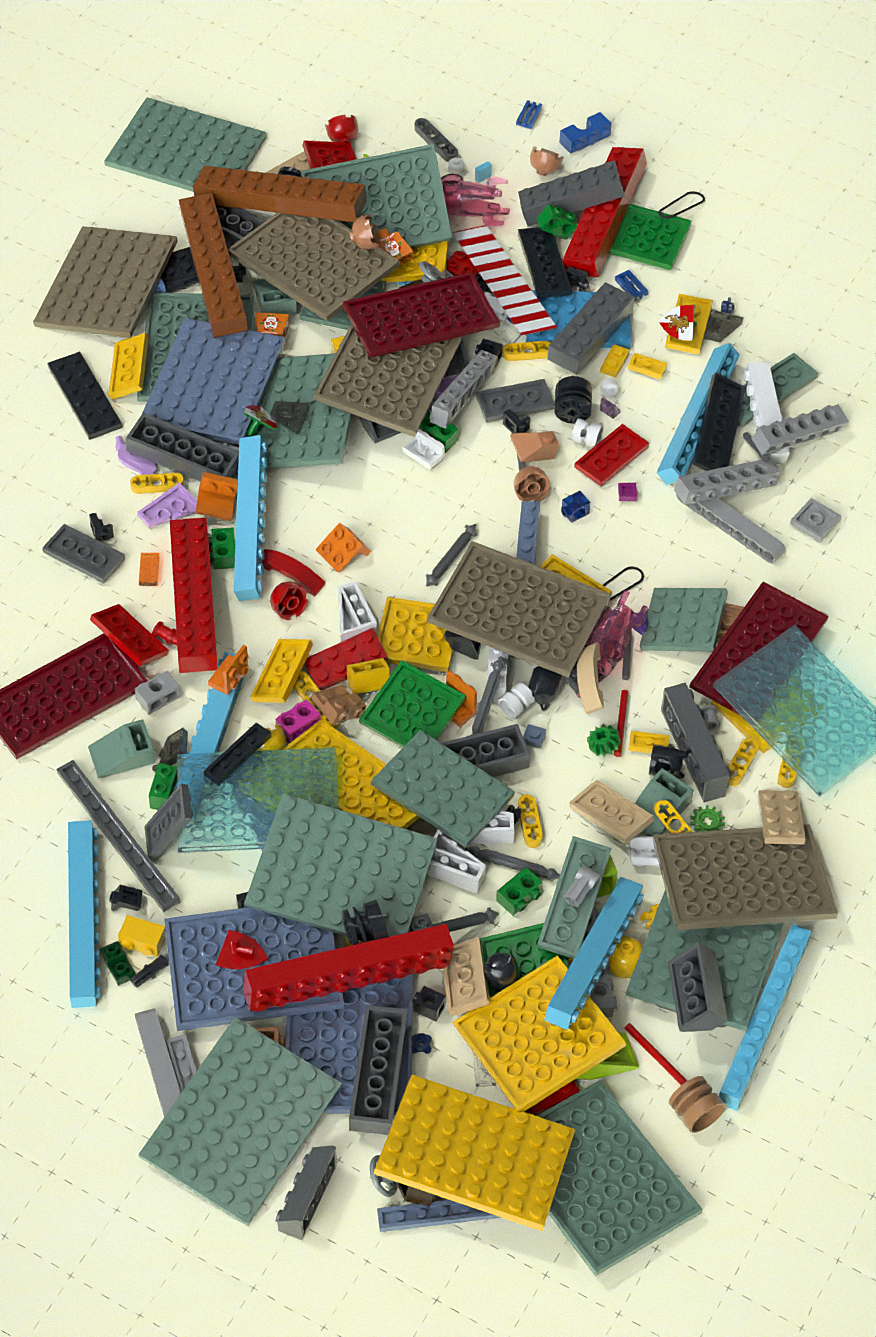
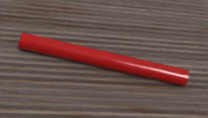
[614,690,629,757]
[624,1023,688,1085]

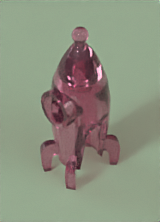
[441,174,510,226]
[576,590,649,698]

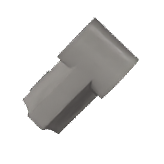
[563,864,601,907]

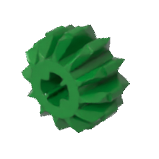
[587,724,621,758]

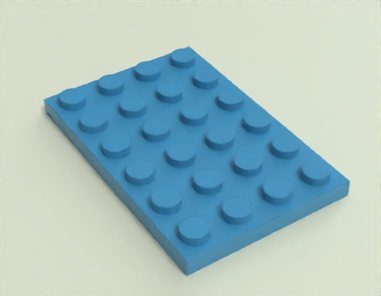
[526,290,631,349]

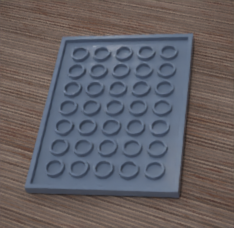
[142,318,286,445]
[164,907,344,1031]
[285,974,413,1115]

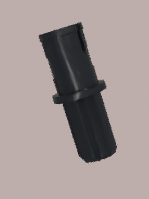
[165,273,199,293]
[130,955,169,988]

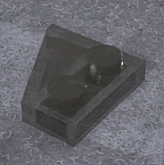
[704,309,744,343]
[270,401,310,434]
[152,727,188,772]

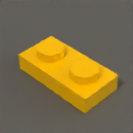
[600,344,630,378]
[628,352,667,380]
[628,730,670,754]

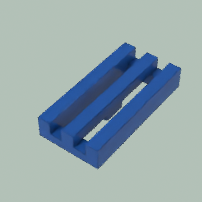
[516,100,542,129]
[615,270,649,301]

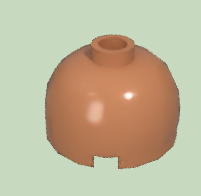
[530,146,564,176]
[350,214,380,250]
[513,466,551,501]

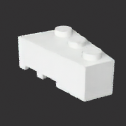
[338,581,377,642]
[453,810,514,844]
[427,829,486,894]

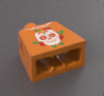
[377,228,414,265]
[255,312,289,337]

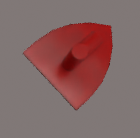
[216,930,268,969]

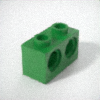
[536,204,578,240]
[419,412,459,453]
[208,527,235,570]
[148,763,179,810]
[496,867,543,916]

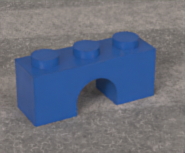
[559,112,612,154]

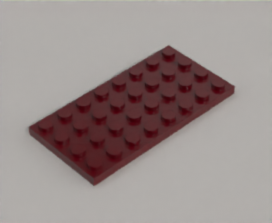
[343,272,500,358]
[689,581,829,724]
[0,633,148,759]

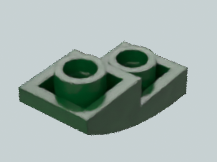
[99,941,136,986]

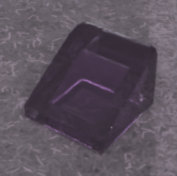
[600,397,621,419]

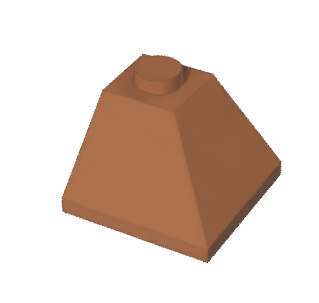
[510,430,559,462]

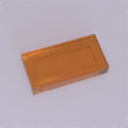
[139,553,160,586]

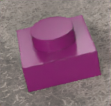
[618,482,637,501]

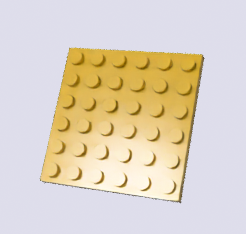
[452,956,626,1112]

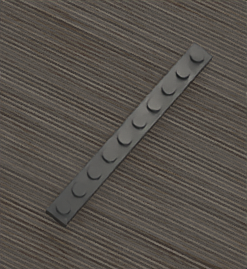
[56,760,180,912]

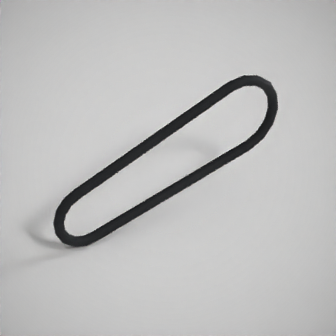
[658,191,705,219]
[603,566,644,601]

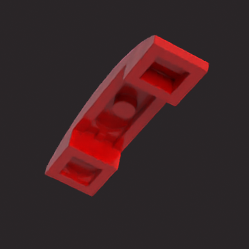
[262,549,326,597]

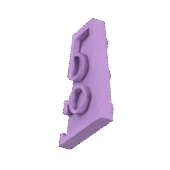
[137,483,197,528]

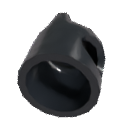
[528,666,563,711]
[648,744,688,779]
[484,952,521,992]

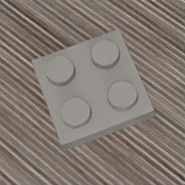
[790,498,842,542]

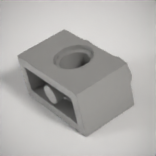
[135,670,181,715]

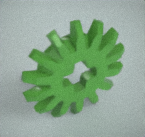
[690,805,725,832]

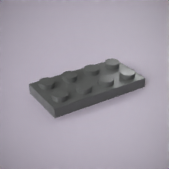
[476,379,555,423]
[42,524,125,584]
[144,783,193,861]

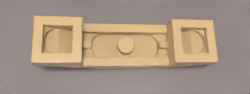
[577,642,604,714]

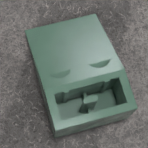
[252,279,297,315]
[88,719,155,779]
[634,768,694,837]

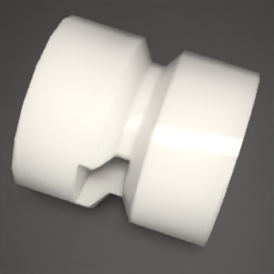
[571,418,603,447]
[498,683,535,719]

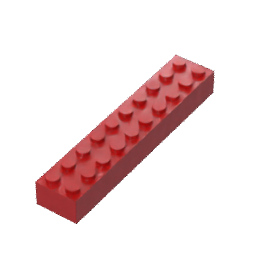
[562,147,647,277]
[169,517,218,673]
[243,924,454,1012]

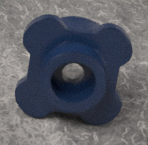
[721,297,735,318]
[412,1033,432,1054]

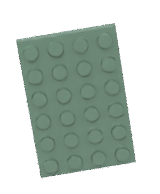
[371,730,515,848]

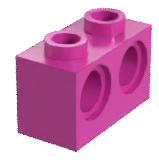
[275,699,321,744]

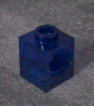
[561,490,591,523]

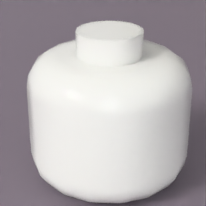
[448,158,465,176]
[600,378,618,398]

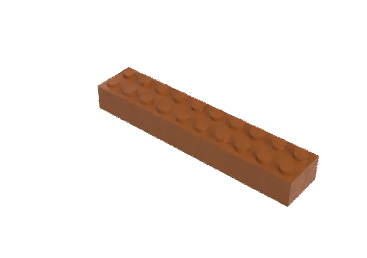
[192,166,367,222]
[178,192,248,338]

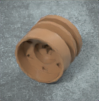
[668,1076,726,1133]

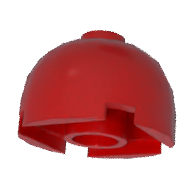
[325,114,359,143]
[270,581,308,620]

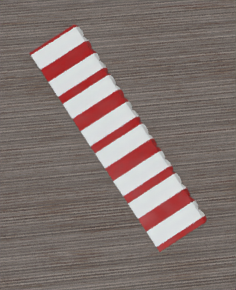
[452,225,558,336]

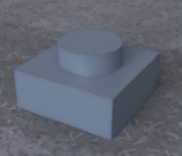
[523,724,546,748]

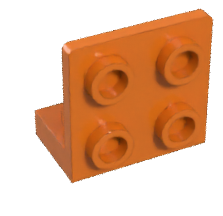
[195,472,238,521]
[316,522,372,573]
[208,644,249,695]
[446,670,477,728]

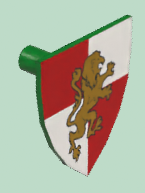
[659,305,697,340]
[244,405,276,436]

